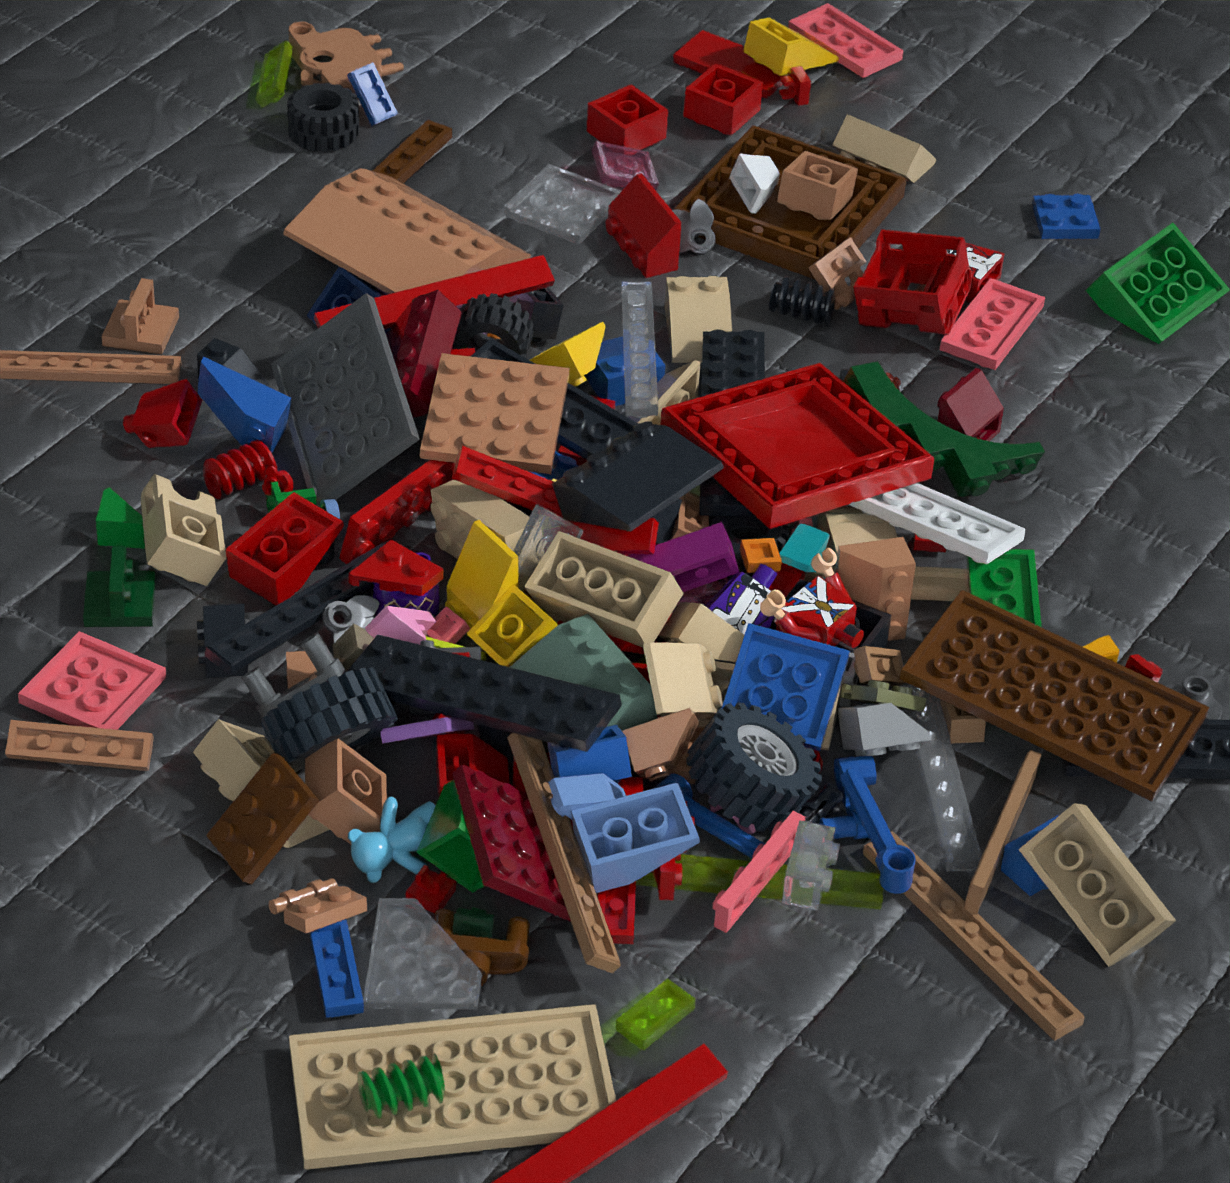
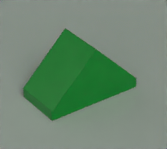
[96,487,145,549]

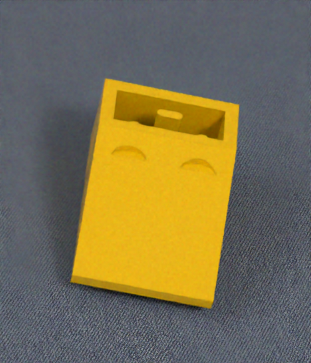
[743,17,839,76]

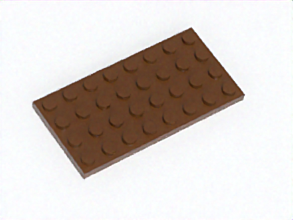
[899,590,1210,802]

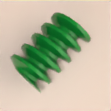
[357,1053,445,1119]

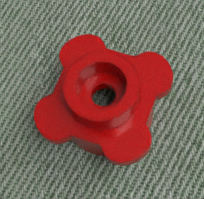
[262,466,294,495]

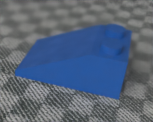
[584,336,665,406]
[197,357,291,453]

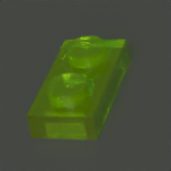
[615,978,696,1051]

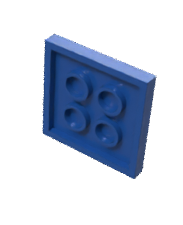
[722,623,850,751]

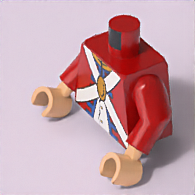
[760,548,864,648]

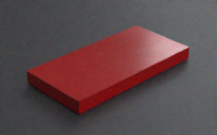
[673,30,790,99]

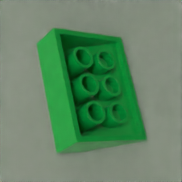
[1085,223,1230,344]

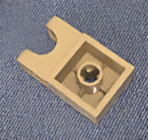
[141,474,226,586]

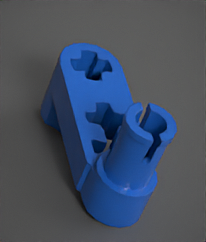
[819,756,877,841]

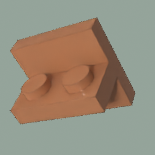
[102,278,179,355]

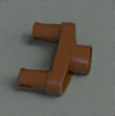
[423,909,530,988]

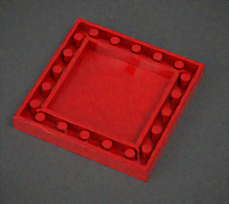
[660,363,934,529]

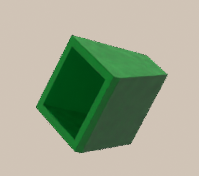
[416,779,485,893]

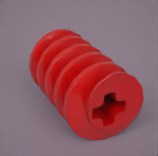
[203,440,278,499]

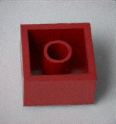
[683,63,763,136]
[587,84,668,158]

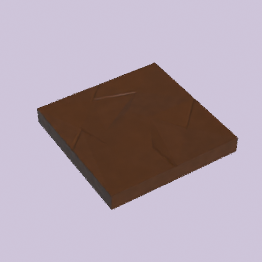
[673,125,906,280]

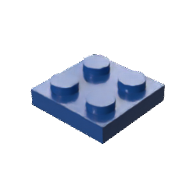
[1032,194,1100,239]

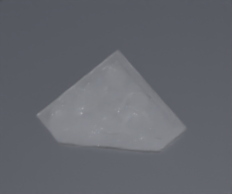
[363,898,482,1010]

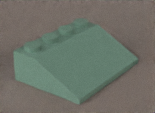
[511,614,657,731]

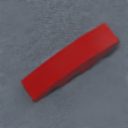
[540,518,659,556]

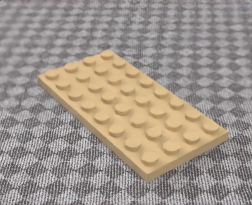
[289,1004,616,1170]

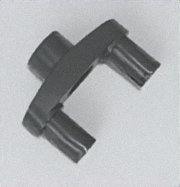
[241,633,345,718]

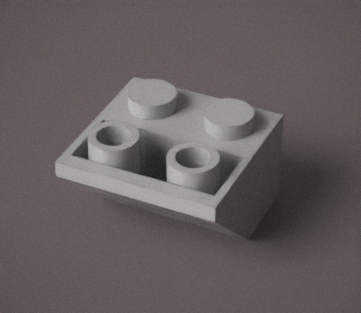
[837,703,931,756]

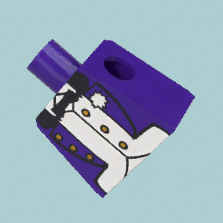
[705,564,777,635]

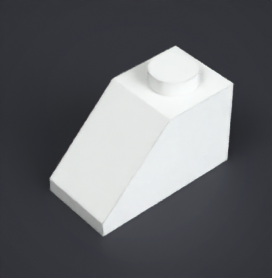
[729,154,780,213]

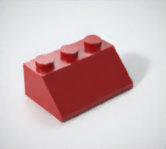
[605,173,681,278]

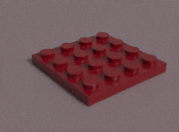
[452,765,572,922]

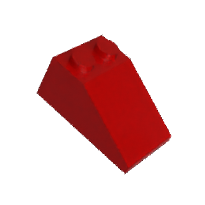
[225,492,344,605]

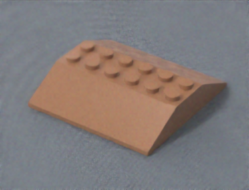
[283,168,531,294]

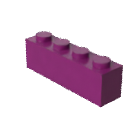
[627,522,739,592]

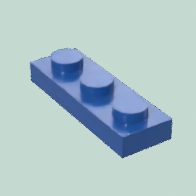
[309,919,364,1018]

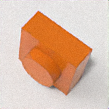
[739,538,782,573]

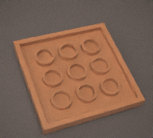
[420,353,569,474]

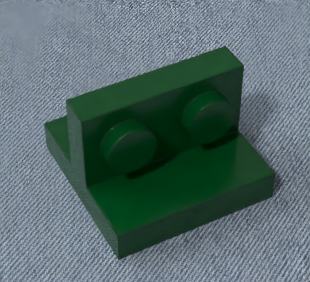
[83,546,156,627]

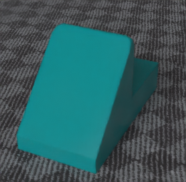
[779,524,830,572]

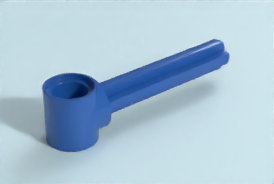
[840,768,916,894]
[653,773,765,859]

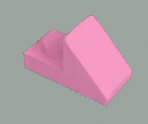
[365,606,436,645]

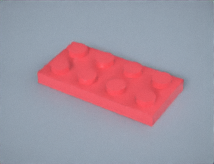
[788,3,903,78]
[940,278,1045,370]

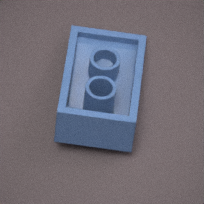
[571,782,699,893]

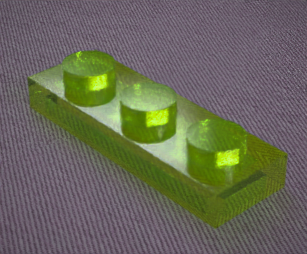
[255,40,293,108]

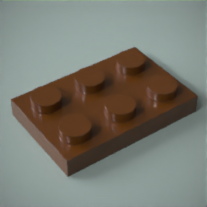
[206,753,319,884]

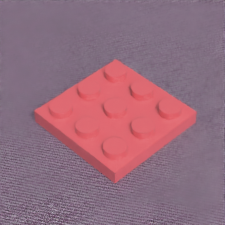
[18,631,166,730]

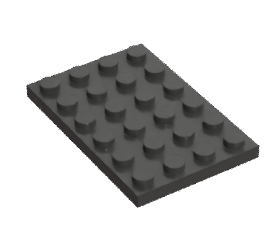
[271,293,420,507]

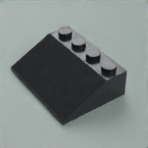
[552,421,724,531]

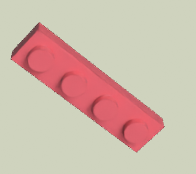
[713,811,805,933]

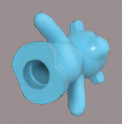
[348,797,435,883]

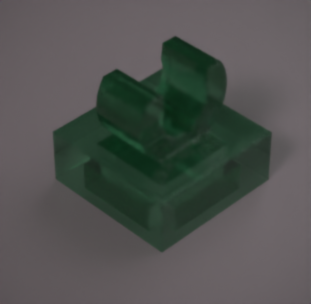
[452,907,494,939]

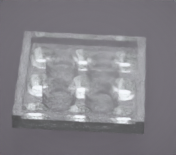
[504,164,621,244]

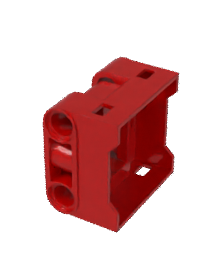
[853,229,972,335]

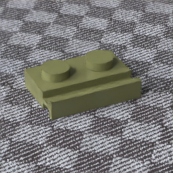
[840,680,926,712]

